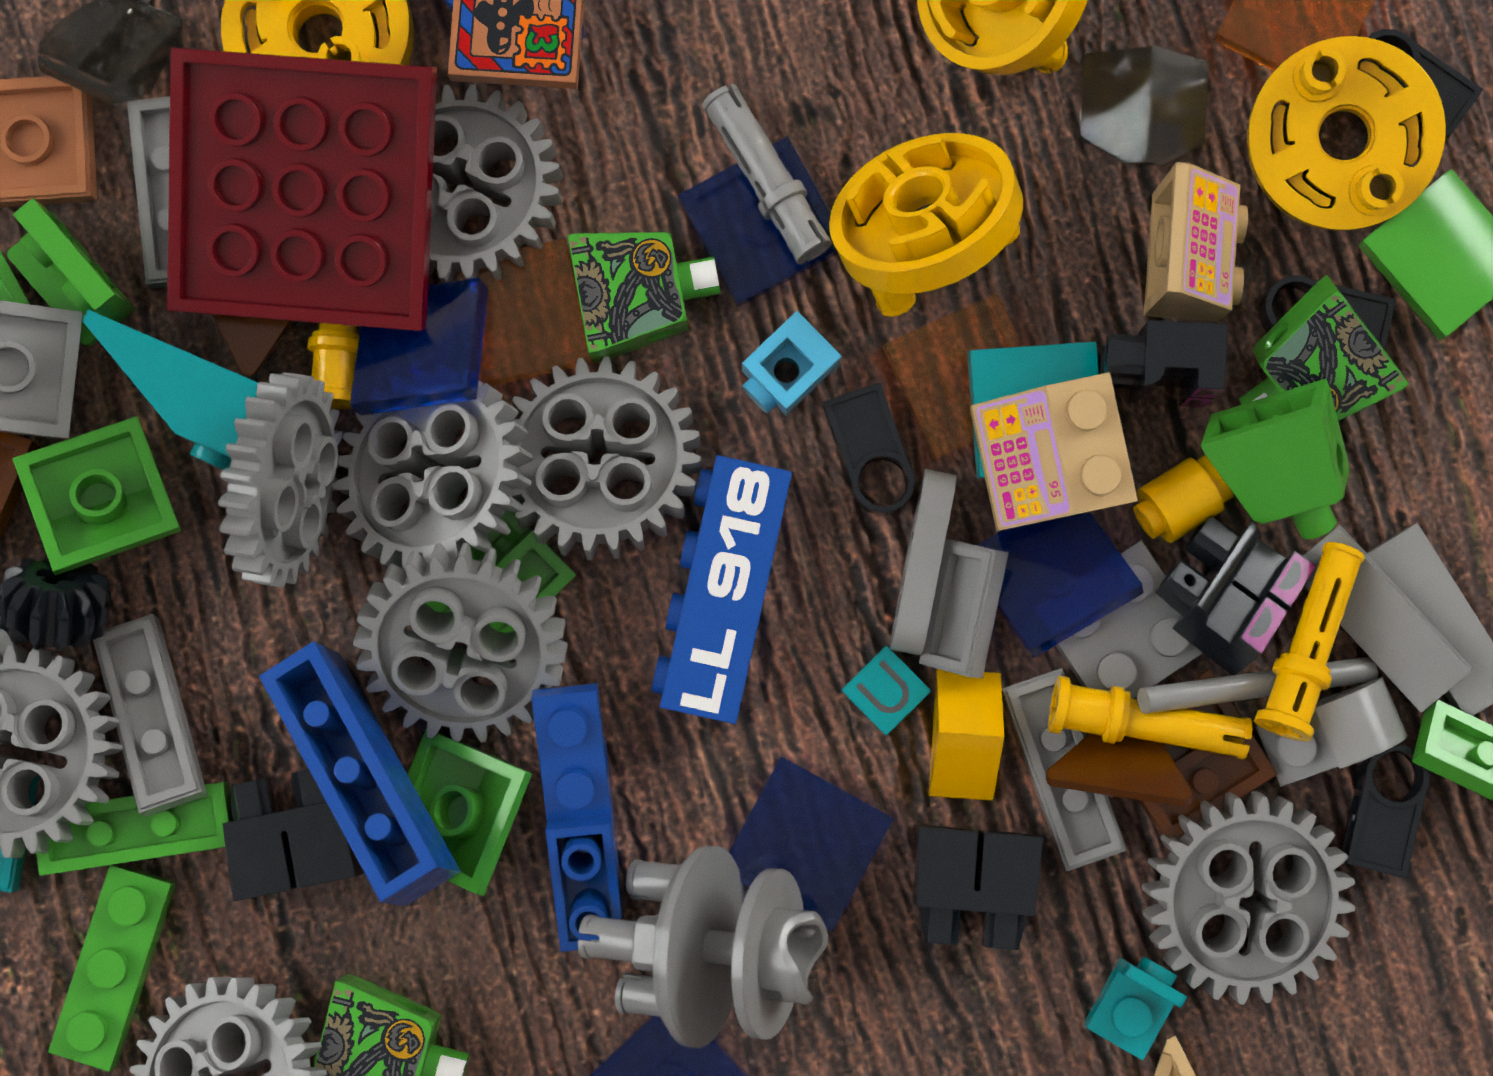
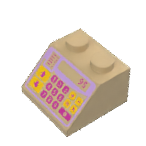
[1144,162,1248,322]
[970,372,1138,531]

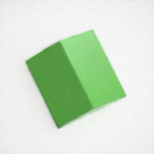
[12,416,181,576]
[408,729,532,896]

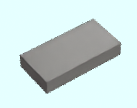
[919,539,1009,678]

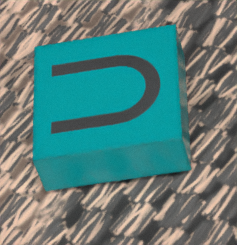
[840,645,931,736]

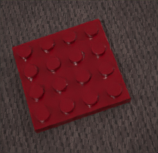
[167,48,437,331]

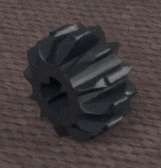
[0,557,111,652]

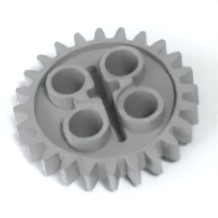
[429,84,563,288]
[512,356,702,560]
[333,368,533,571]
[218,372,343,588]
[353,543,568,743]
[0,645,123,858]
[1142,791,1355,1005]
[130,976,327,1076]

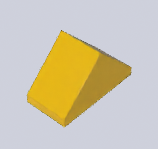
[928,669,1004,801]

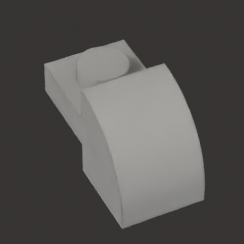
[1256,676,1408,787]

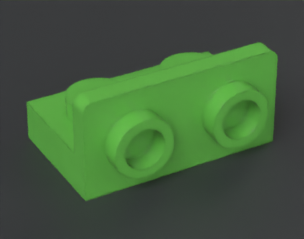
[7,198,136,347]

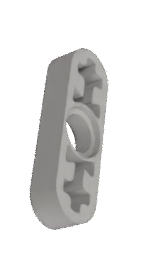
[889,469,957,656]

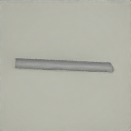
[1137,657,1378,714]

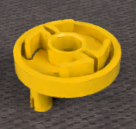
[221,0,414,65]
[917,0,1088,75]
[1247,36,1446,231]
[829,133,1023,317]

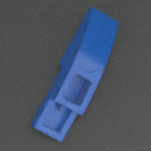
[531,683,624,952]

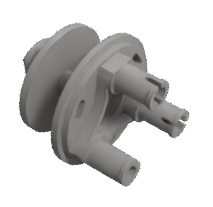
[578,845,828,1048]

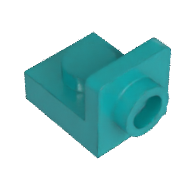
[1082,956,1187,1061]

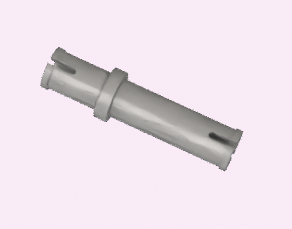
[702,84,832,264]

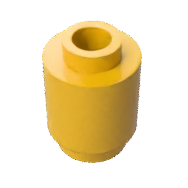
[1133,455,1234,543]

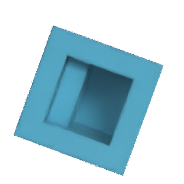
[742,311,842,416]

